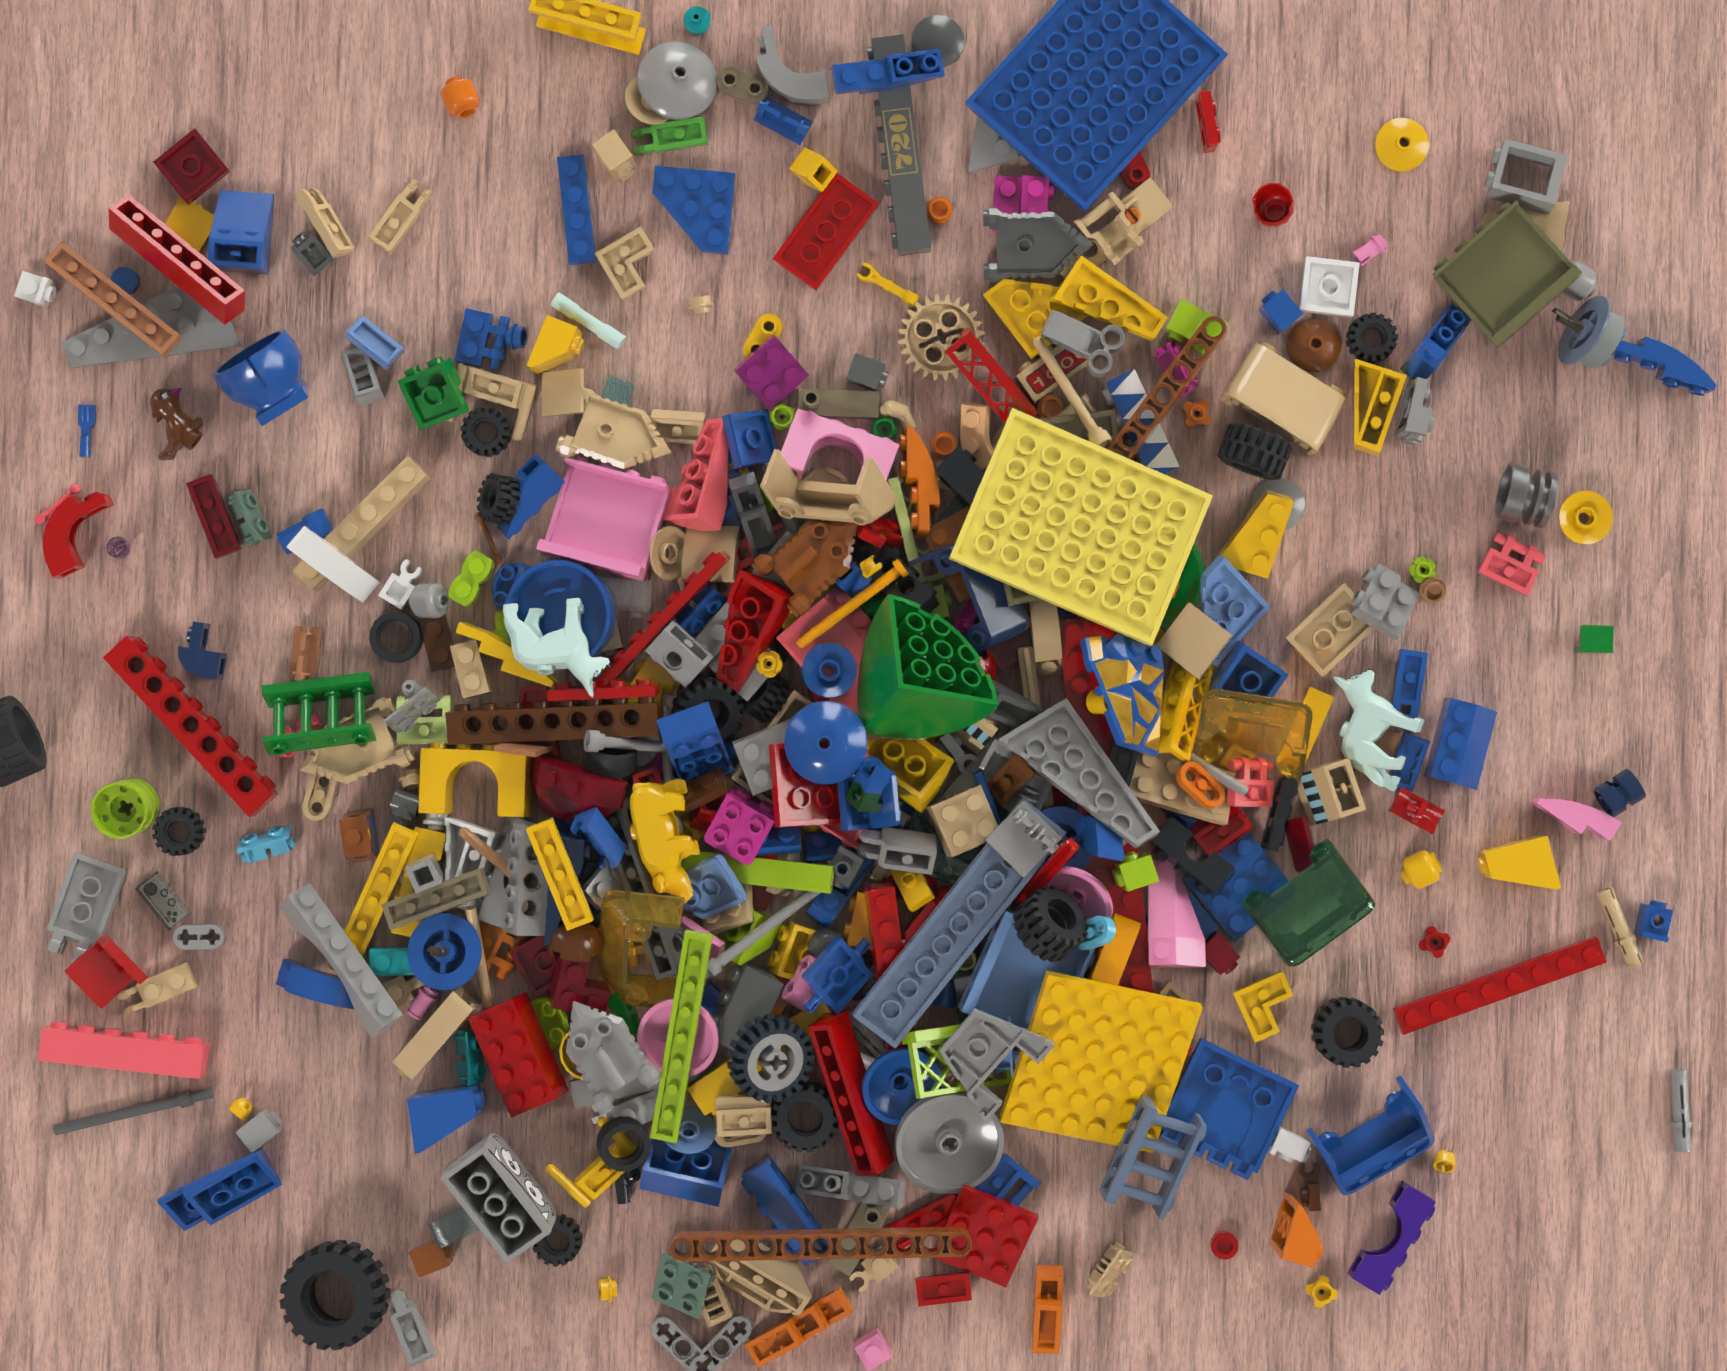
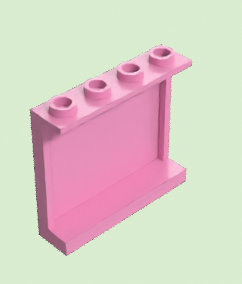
[536,456,672,582]

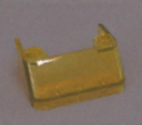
[598,890,685,1008]

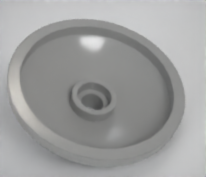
[637,42,717,120]

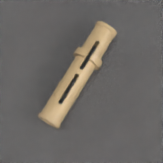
[1596,887,1644,968]

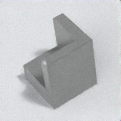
[977,739,1014,776]

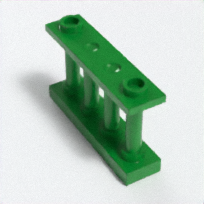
[262,672,377,755]

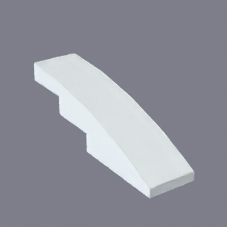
[287,526,380,603]

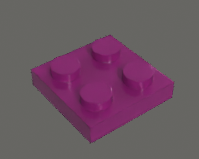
[733,334,809,411]

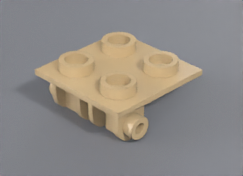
[1086,1241,1135,1298]

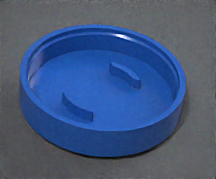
[506,560,616,657]

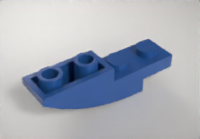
[831,49,945,95]
[1612,337,1716,396]

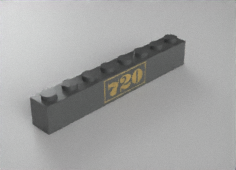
[867,34,931,256]

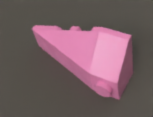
[1148,860,1206,969]

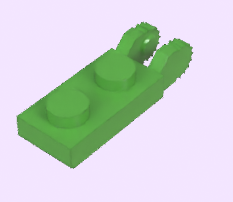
[630,116,709,155]

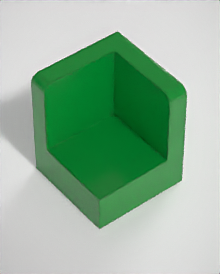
[1574,625,1614,654]

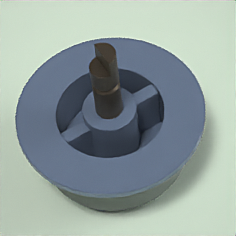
[1552,295,1627,369]

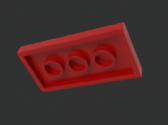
[773,173,879,292]

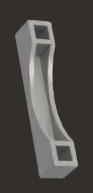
[280,883,403,1039]

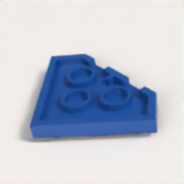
[652,166,735,255]

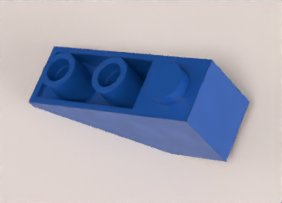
[1400,303,1471,380]
[497,453,565,540]
[804,858,877,927]

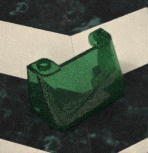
[1240,839,1375,967]

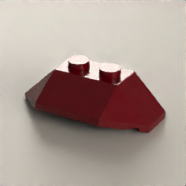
[530,753,628,823]

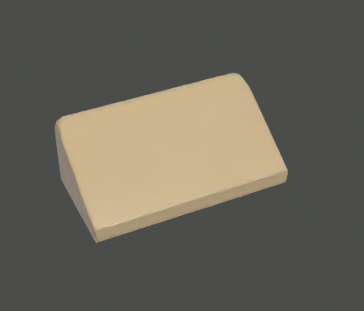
[650,409,705,445]

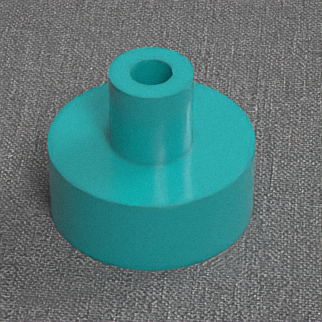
[683,6,711,36]

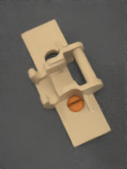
[1060,177,1174,279]

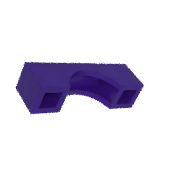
[1347,1181,1436,1295]

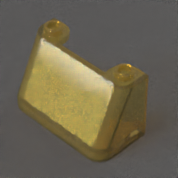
[1194,689,1313,780]

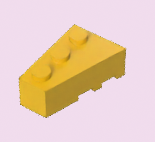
[1353,359,1407,457]
[1214,489,1294,579]

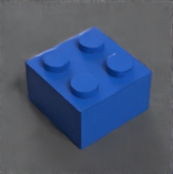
[1209,641,1289,719]

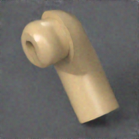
[880,400,917,431]

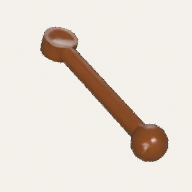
[475,512,503,565]

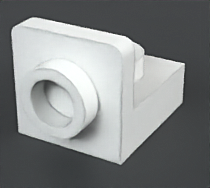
[14,271,56,308]

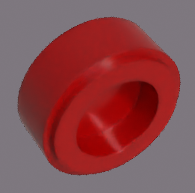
[1210,1231,1238,1260]

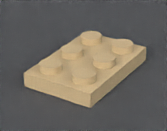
[1284,583,1374,677]

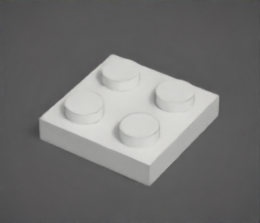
[1299,256,1360,318]

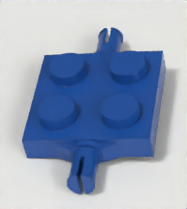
[801,936,873,1014]

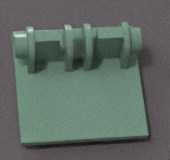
[652,1253,715,1319]

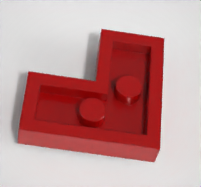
[856,518,904,549]

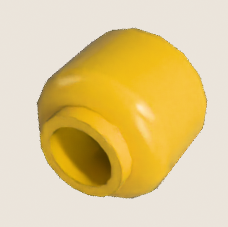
[1400,850,1443,889]

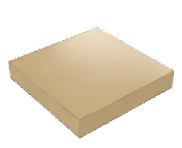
[1156,602,1233,679]

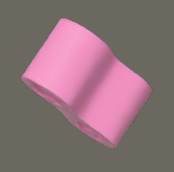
[782,955,816,1013]

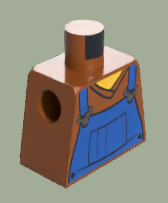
[339,808,380,863]

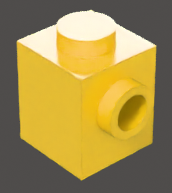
[789,147,838,192]

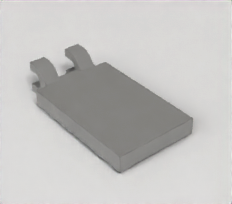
[46,853,128,960]

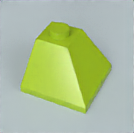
[714,908,782,965]

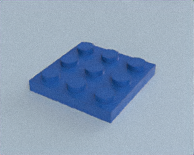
[1182,832,1297,942]

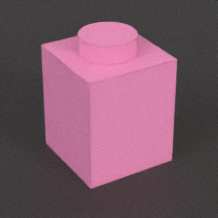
[854,1327,892,1371]

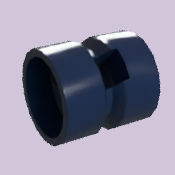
[1593,769,1646,818]

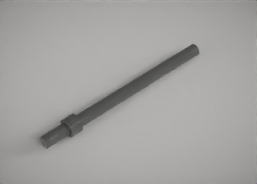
[53,1087,214,1135]

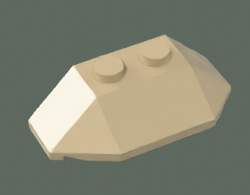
[707,1239,812,1316]

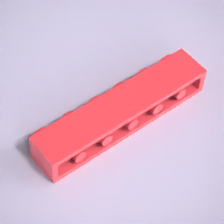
[38,1021,210,1079]

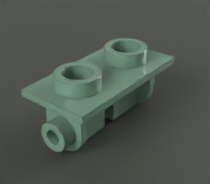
[228,489,272,547]

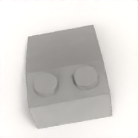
[732,719,791,795]

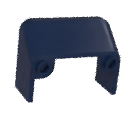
[908,542,1030,653]

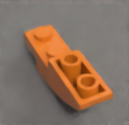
[898,426,940,538]

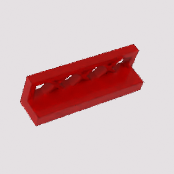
[945,327,1039,423]

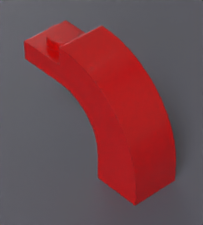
[43,492,114,579]

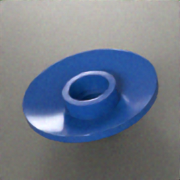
[802,643,857,698]

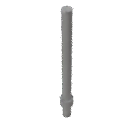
[706,891,820,979]

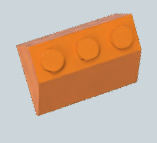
[1269,1191,1323,1268]

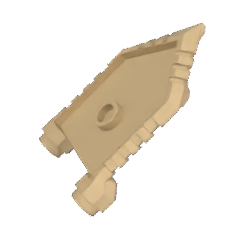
[556,388,672,469]
[299,697,415,784]

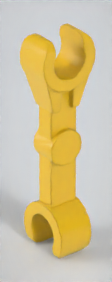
[857,263,919,307]

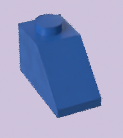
[1080,815,1124,861]

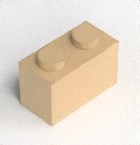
[592,129,637,183]
[450,639,494,699]

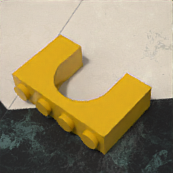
[418,743,533,817]

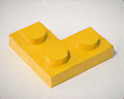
[1232,971,1293,1043]

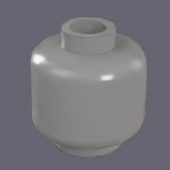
[1562,261,1597,301]
[409,583,450,618]

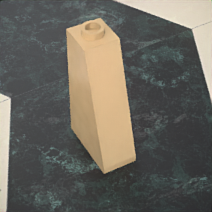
[392,986,481,1080]

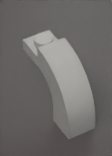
[756,25,830,106]

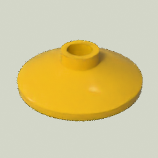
[1375,118,1429,172]
[1558,491,1613,544]

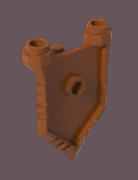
[751,520,858,617]

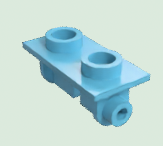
[236,825,296,864]

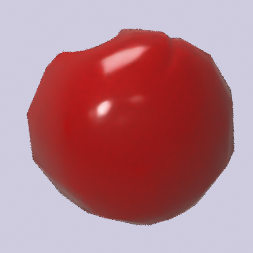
[1252,183,1294,227]

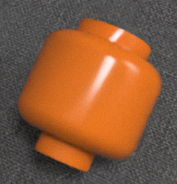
[440,76,480,119]

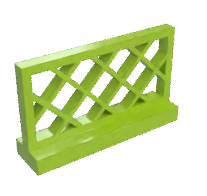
[902,1025,1012,1099]

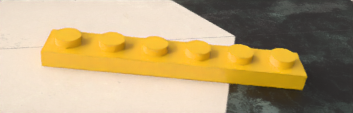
[328,822,418,971]

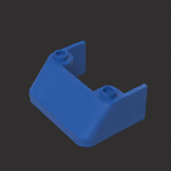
[1306,1075,1435,1195]

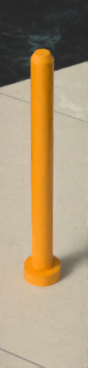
[796,559,909,648]

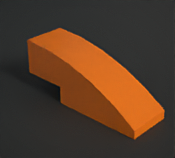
[1032,1264,1064,1354]

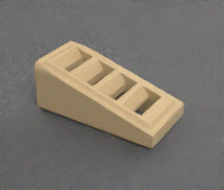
[702,1265,734,1327]

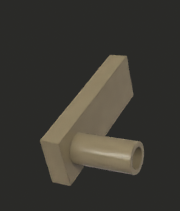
[798,388,879,419]
[827,1202,890,1277]

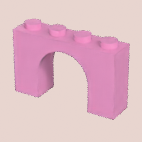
[781,409,900,485]

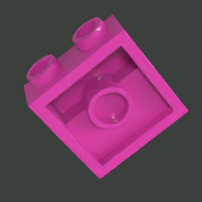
[992,175,1054,231]

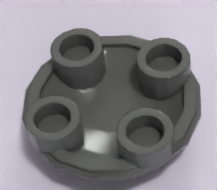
[911,15,964,67]

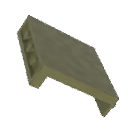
[1432,200,1582,349]

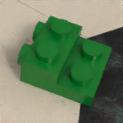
[397,356,469,430]

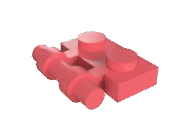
[1477,531,1546,596]
[1227,757,1274,807]

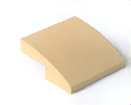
[681,526,741,583]

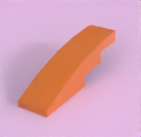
[744,1287,854,1368]

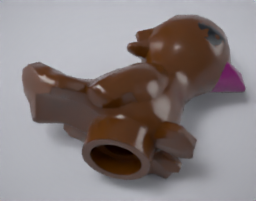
[150,388,203,461]

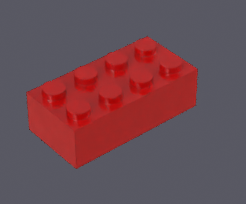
[468,992,569,1118]

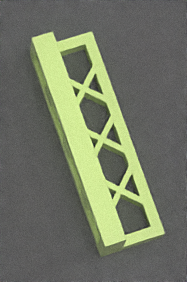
[888,477,945,583]

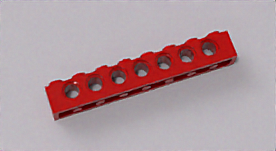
[103,636,278,817]

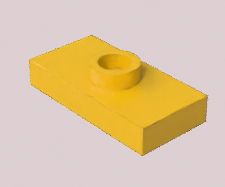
[889,869,935,912]

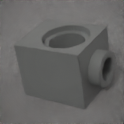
[846,353,889,391]

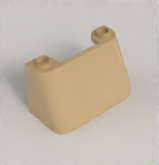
[1219,342,1347,456]

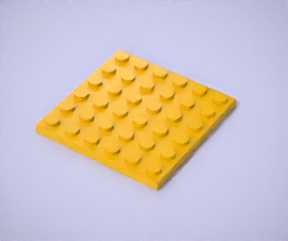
[999,970,1203,1153]

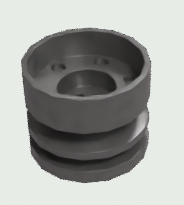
[1495,463,1558,528]

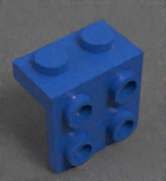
[837,770,901,831]

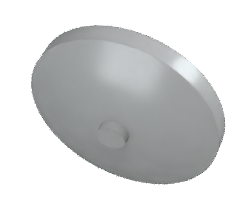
[895,1091,1004,1194]

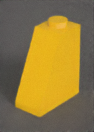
[1477,835,1561,890]

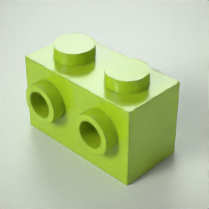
[1112,851,1159,892]

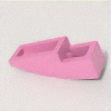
[1530,798,1622,841]

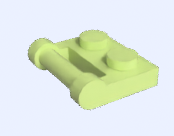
[396,695,453,745]

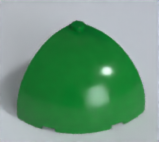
[858,594,999,739]

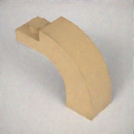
[1026,600,1062,677]

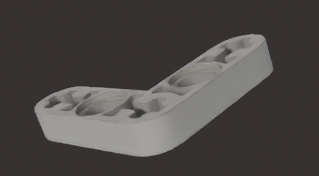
[651,1313,752,1371]

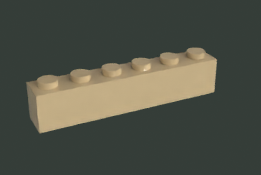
[292,456,431,592]

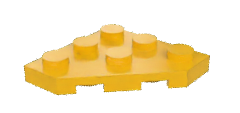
[982,279,1089,360]

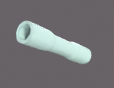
[550,292,626,350]

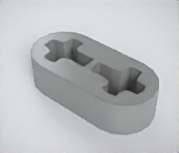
[173,924,227,950]

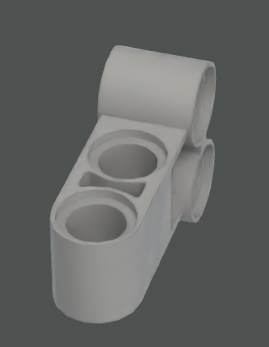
[1040,310,1125,378]

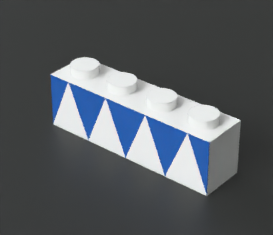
[1101,369,1180,475]

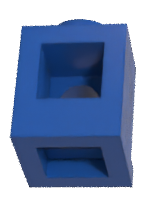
[1634,900,1673,942]

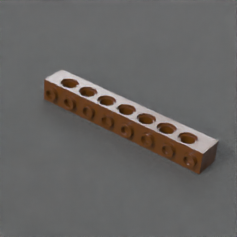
[445,697,664,745]

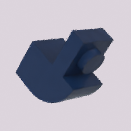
[178,621,227,680]

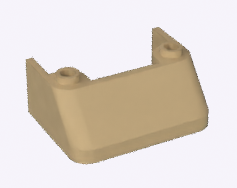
[760,449,896,525]

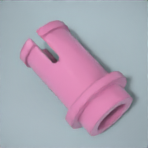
[1352,234,1388,267]
[406,985,438,1020]

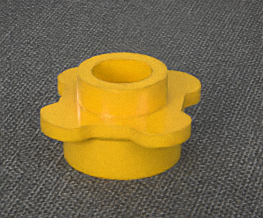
[1305,1275,1338,1308]

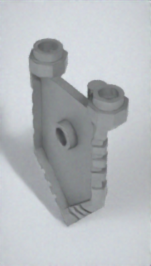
[566,1001,661,1116]

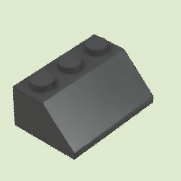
[711,961,783,1051]

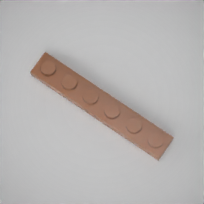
[44,241,183,359]

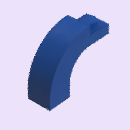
[276,958,354,1009]

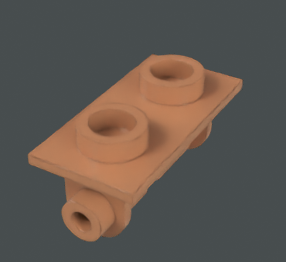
[289,625,322,680]

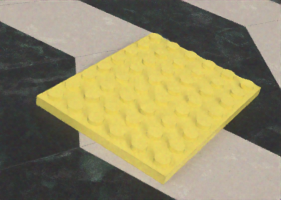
[948,408,1213,646]

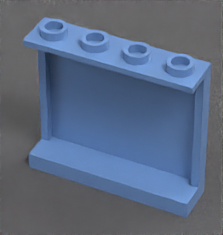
[958,909,1096,1030]

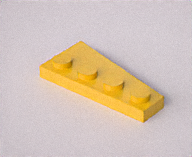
[1051,256,1168,341]

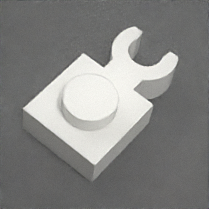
[378,559,423,610]

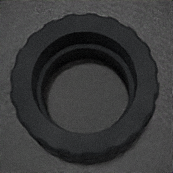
[0,695,47,787]

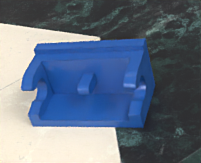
[570,807,627,870]

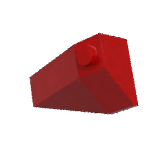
[716,570,794,692]

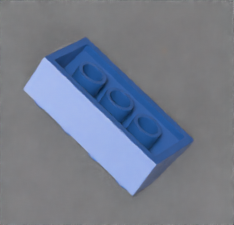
[741,1154,829,1266]

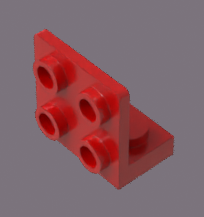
[65,933,148,1008]

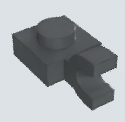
[935,732,980,775]

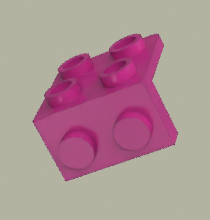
[704,787,775,865]

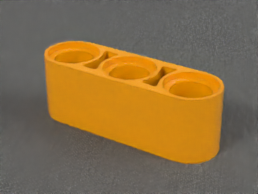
[1088,913,1141,986]

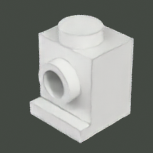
[1268,1126,1311,1163]

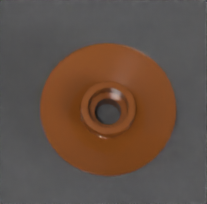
[1287,318,1341,372]

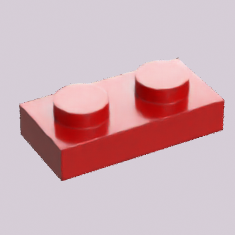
[915,1271,972,1307]

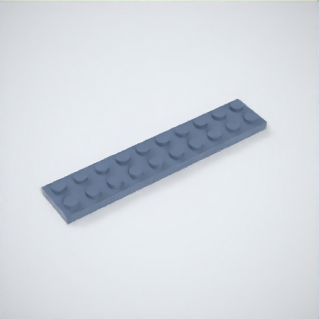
[851,798,1066,1049]

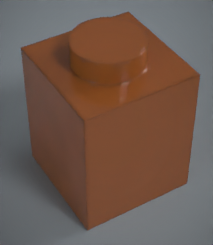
[409,1236,454,1278]

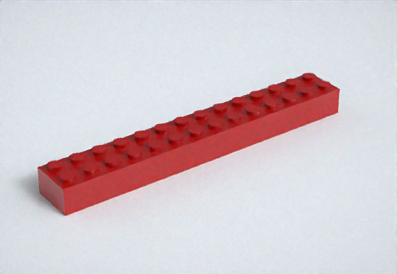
[1059,618,1153,993]

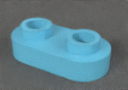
[1075,916,1116,951]

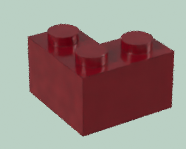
[548,953,611,1012]

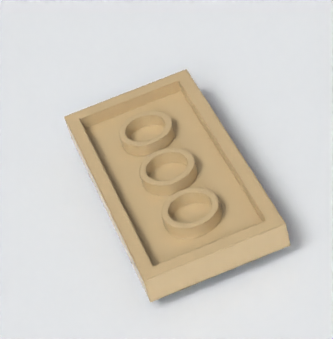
[1129,752,1236,826]

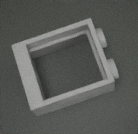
[1484,139,1568,215]

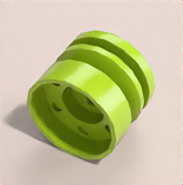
[90,778,160,839]

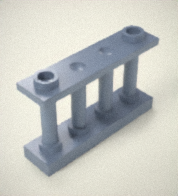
[1099,1095,1207,1220]

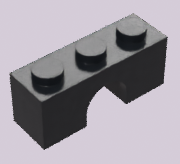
[1151,817,1235,898]

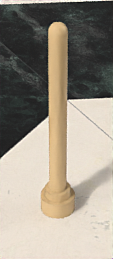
[1033,337,1112,448]

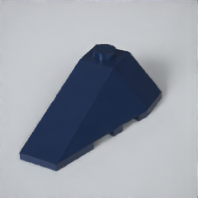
[544,828,592,945]

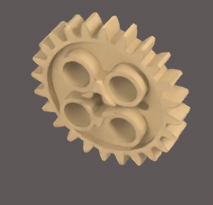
[898,294,985,382]

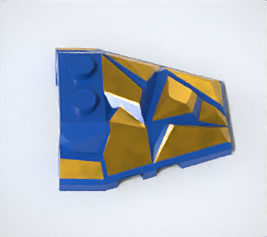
[1080,634,1164,757]

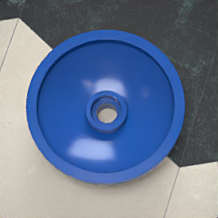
[784,701,867,784]
[862,1047,943,1125]

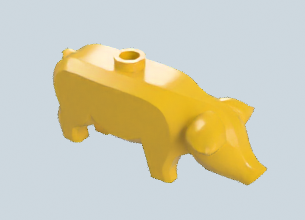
[630,779,700,904]

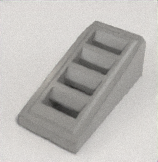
[341,347,385,406]

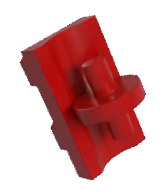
[1388,787,1445,834]

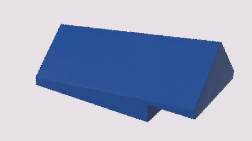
[157,1148,282,1231]

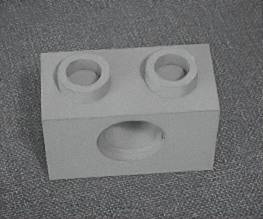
[645,620,714,688]

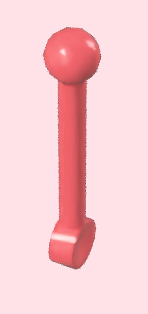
[35,484,80,525]

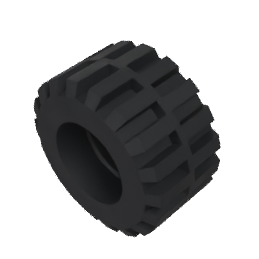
[1217,423,1292,480]
[671,675,744,744]
[1013,886,1088,962]
[1311,997,1384,1068]
[771,1080,839,1153]

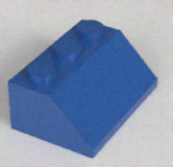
[1424,698,1497,790]
[639,1134,732,1207]

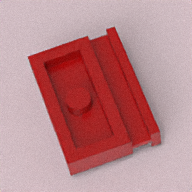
[1195,90,1221,153]
[1186,806,1253,857]

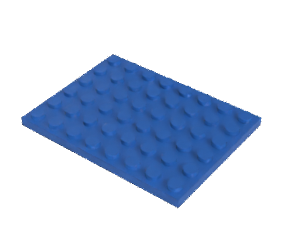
[965,0,1228,212]

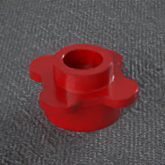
[1419,926,1451,958]

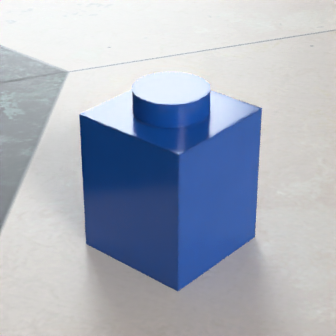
[1258,289,1304,335]

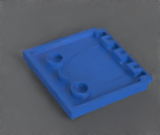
[1159,1037,1299,1180]

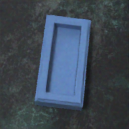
[344,315,404,370]

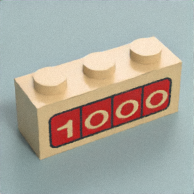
[1014,345,1099,405]

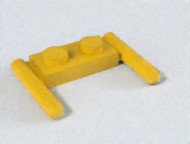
[545,1116,637,1208]

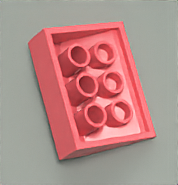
[776,586,872,712]

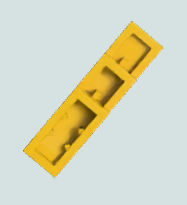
[456,621,558,687]

